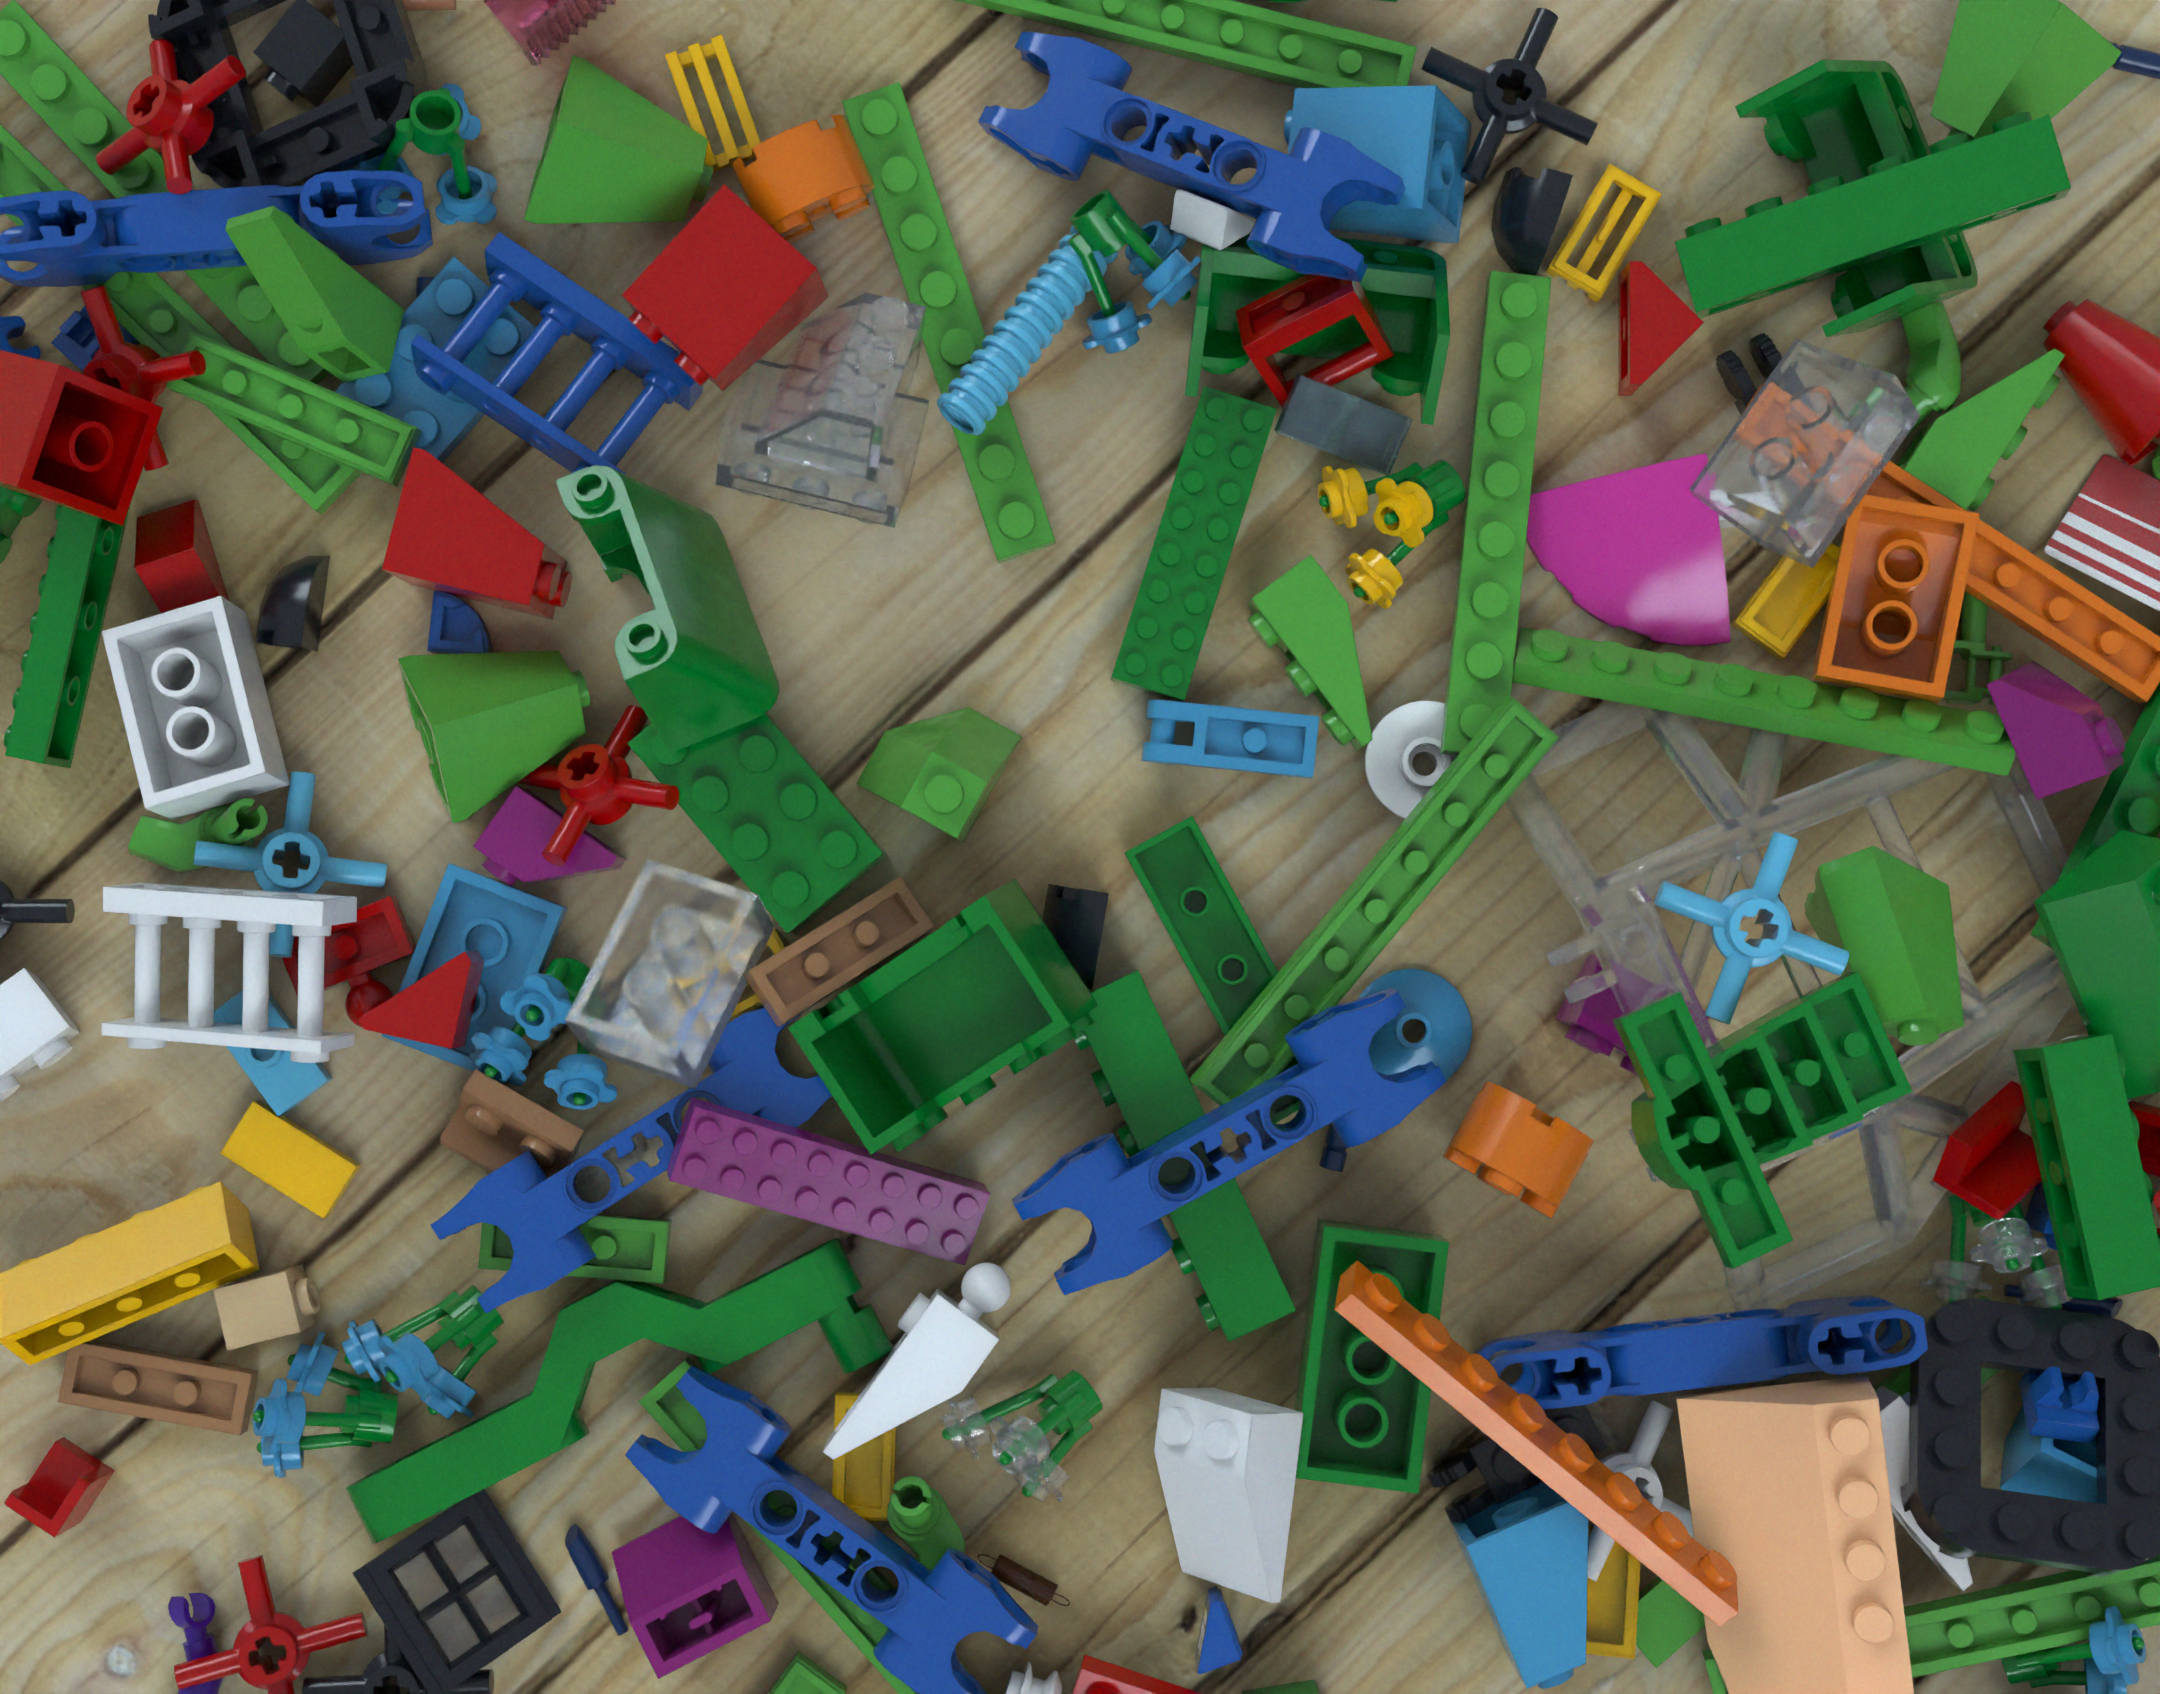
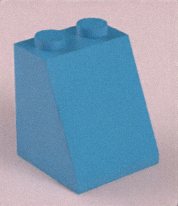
[1284,85,1472,243]
[1450,1481,1588,1689]

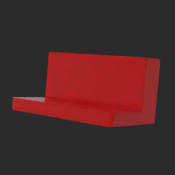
[1932,1080,2042,1219]

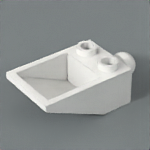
[823,1263,1011,1460]

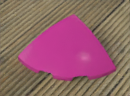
[1526,453,1731,646]

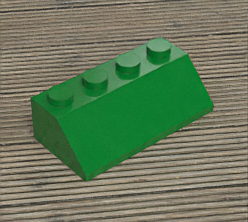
[2034,829,2160,1099]

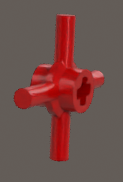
[96,39,246,195]
[80,285,206,471]
[518,705,679,866]
[174,1555,368,1694]

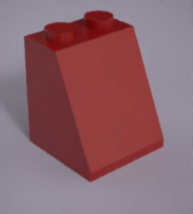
[622,184,828,391]
[0,350,163,526]
[382,447,572,620]

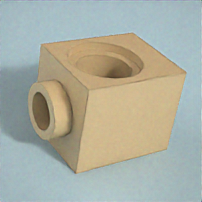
[213,1264,320,1351]

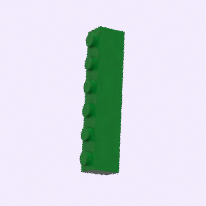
[1675,112,2071,319]
[1074,970,1296,1342]

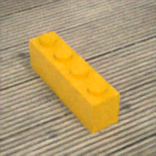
[0,1181,259,1366]

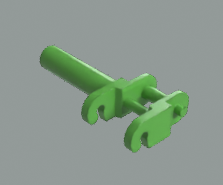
[1942,592,2013,705]

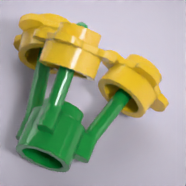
[1318,460,1465,609]

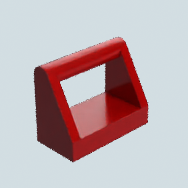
[1235,274,1394,409]

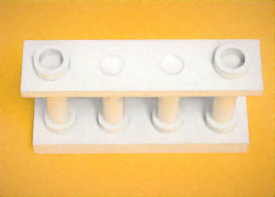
[102,882,357,1063]

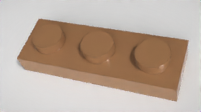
[744,876,934,1028]
[58,1340,259,1435]

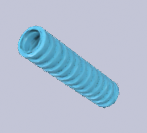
[937,225,1118,436]

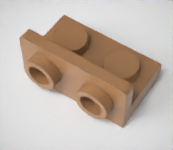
[440,1069,584,1178]

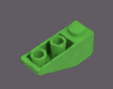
[225,206,404,383]
[1896,348,2065,511]
[1247,554,1373,751]

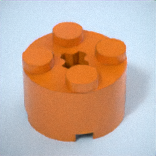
[732,114,875,243]
[1442,1081,1594,1219]

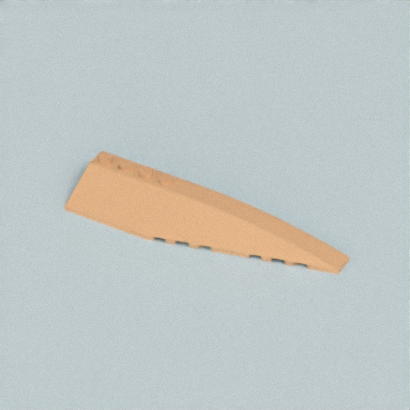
[1676,1376,1914,1694]

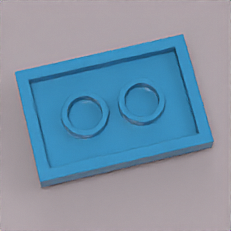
[335,256,536,463]
[382,863,568,1072]

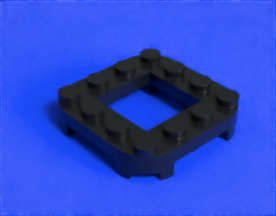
[148,0,429,188]
[1900,1298,2160,1577]

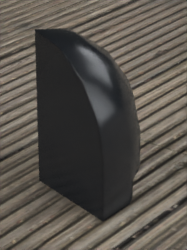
[1491,167,1573,276]
[255,556,330,652]
[1042,884,1109,990]

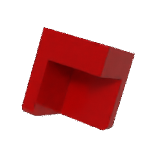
[4,1437,115,1538]

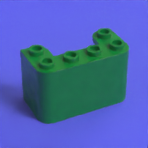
[788,879,1098,1155]

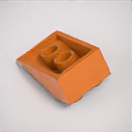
[1811,492,1980,705]

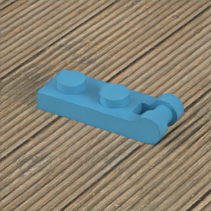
[1141,699,1319,779]

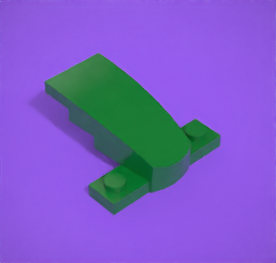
[1613,972,1913,1269]

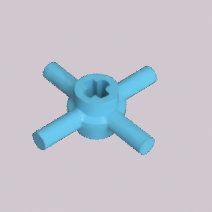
[194,772,387,958]
[1654,832,1849,1025]

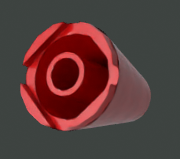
[2043,299,2160,467]

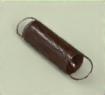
[978,1554,1070,1606]

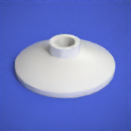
[1365,701,1457,819]

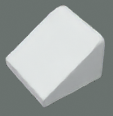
[1170,189,1255,251]

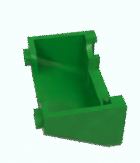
[555,465,780,753]

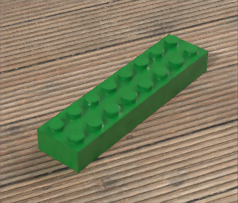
[1111,386,1277,702]
[4,505,130,768]
[1124,816,1299,1123]

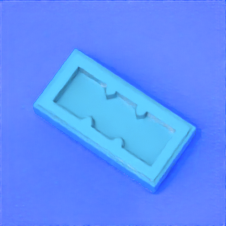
[214,990,333,1116]

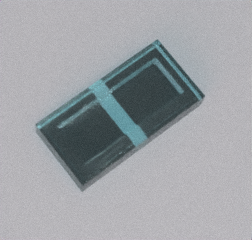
[1274,373,1413,475]

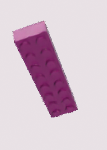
[667,1097,990,1266]

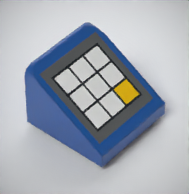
[1195,1586,1243,1674]

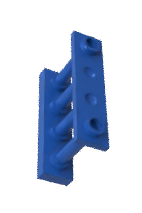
[410,232,703,474]

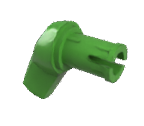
[1867,302,1961,450]
[128,798,268,873]
[887,1476,965,1571]

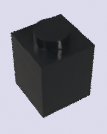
[253,0,353,107]

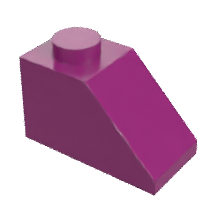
[473,786,627,886]

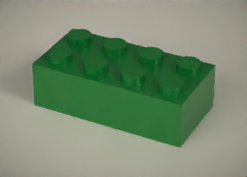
[627,712,888,934]
[1294,1219,1449,1494]

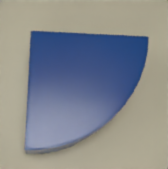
[427,590,493,654]

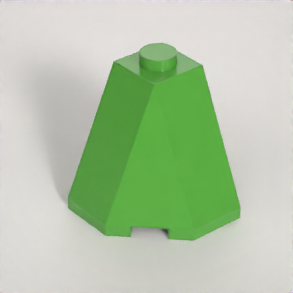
[1931,0,2122,141]
[524,55,713,224]
[398,650,590,823]
[856,707,1022,843]
[1804,846,1964,1046]

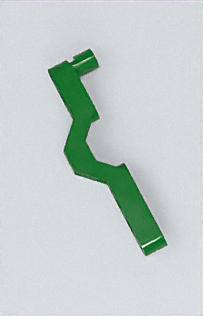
[346,1238,893,1544]

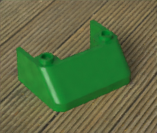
[1735,59,1978,338]
[1185,233,1450,425]

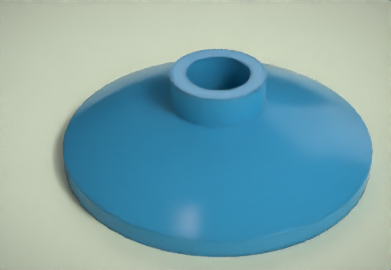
[1357,969,1472,1080]

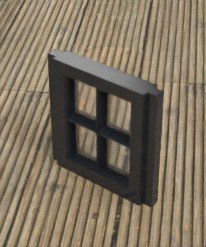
[352,1489,561,1694]

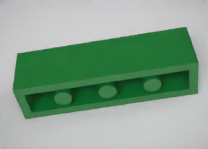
[2013,1033,2160,1300]

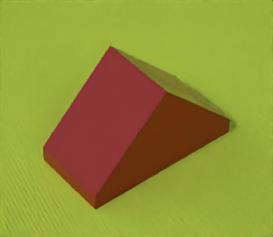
[1618,261,1704,396]
[134,499,229,613]
[358,951,484,1049]

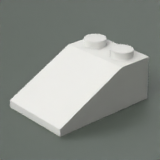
[1154,1387,1303,1603]

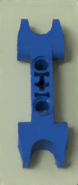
[978,32,1405,282]
[0,170,433,287]
[1012,987,1447,1295]
[430,1007,832,1313]
[1474,1295,1928,1409]
[625,1366,1038,1694]

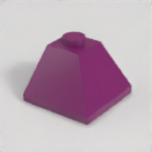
[1986,661,2125,800]

